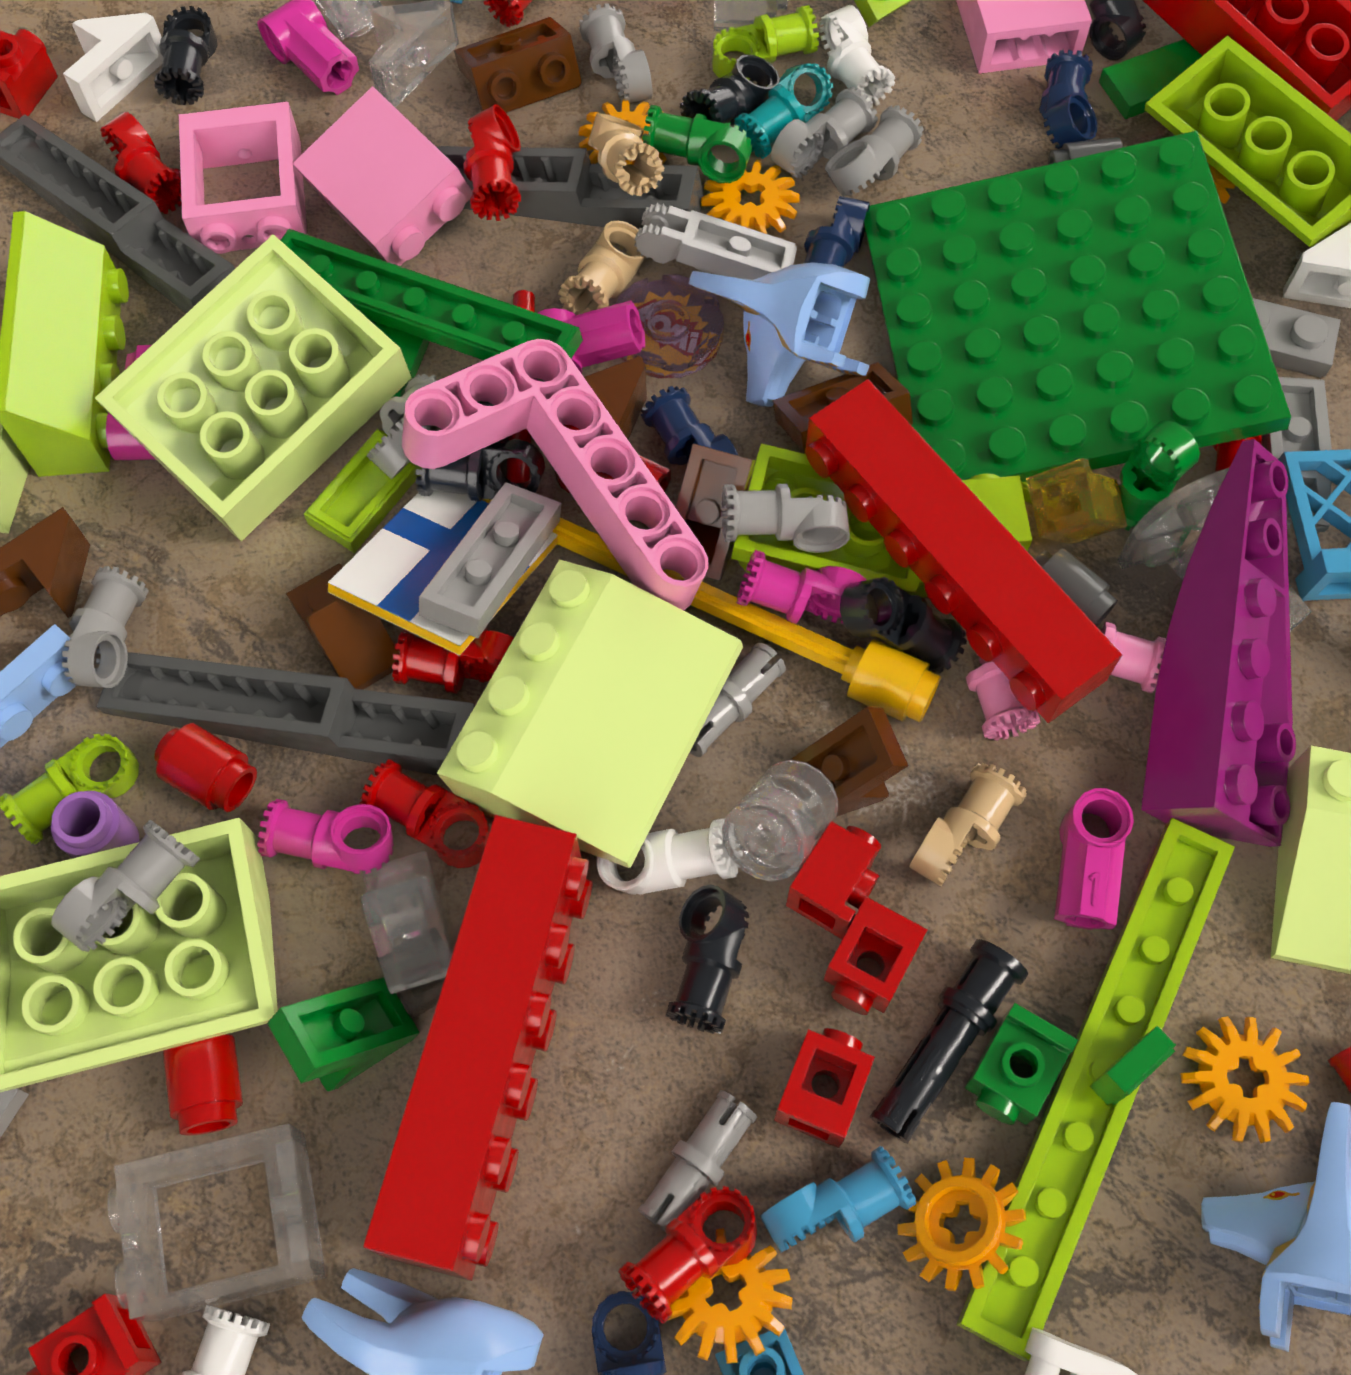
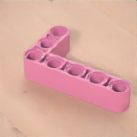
[402,339,708,611]

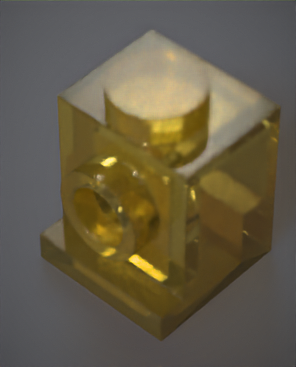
[1026,458,1127,544]

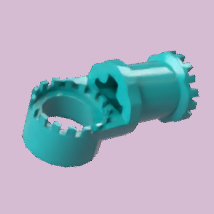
[734,63,833,159]

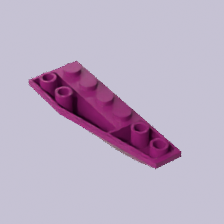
[1141,439,1296,847]

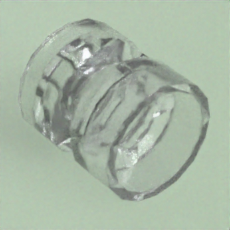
[722,760,838,882]

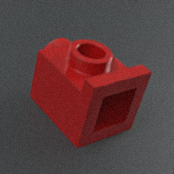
[0,29,58,119]
[786,821,881,940]
[824,897,928,1015]
[774,1028,875,1148]
[26,1293,162,1375]

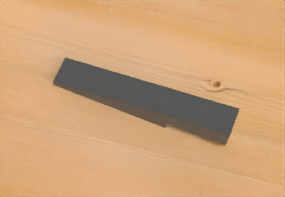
[0,115,235,313]
[436,146,704,229]
[96,652,475,775]

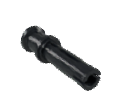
[870,939,1029,1144]

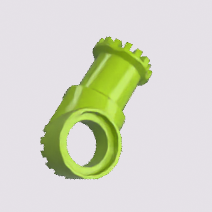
[712,5,819,80]
[0,733,139,845]

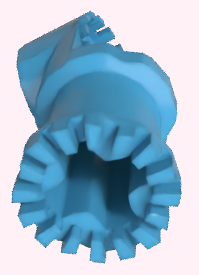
[760,1146,916,1253]

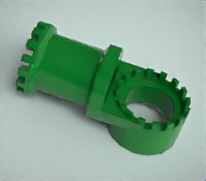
[642,105,752,183]
[1107,420,1200,531]

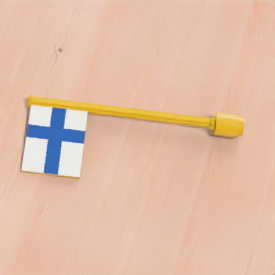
[328,491,941,723]

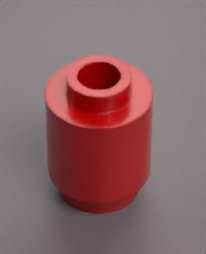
[154,723,257,812]
[163,1034,243,1136]

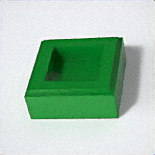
[1090,1026,1176,1105]

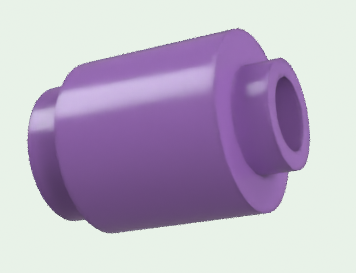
[51,791,139,858]

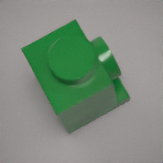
[964,1003,1078,1125]

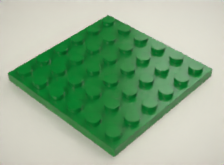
[864,131,1291,482]

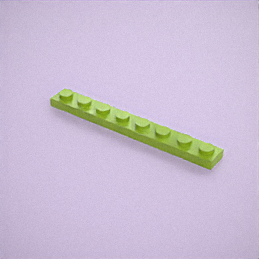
[956,818,1235,1362]

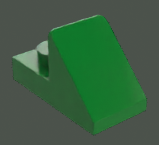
[267,977,420,1091]

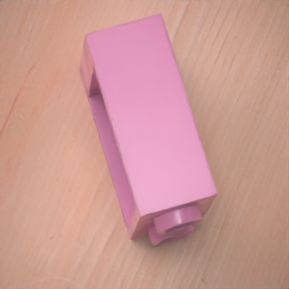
[179,102,307,254]

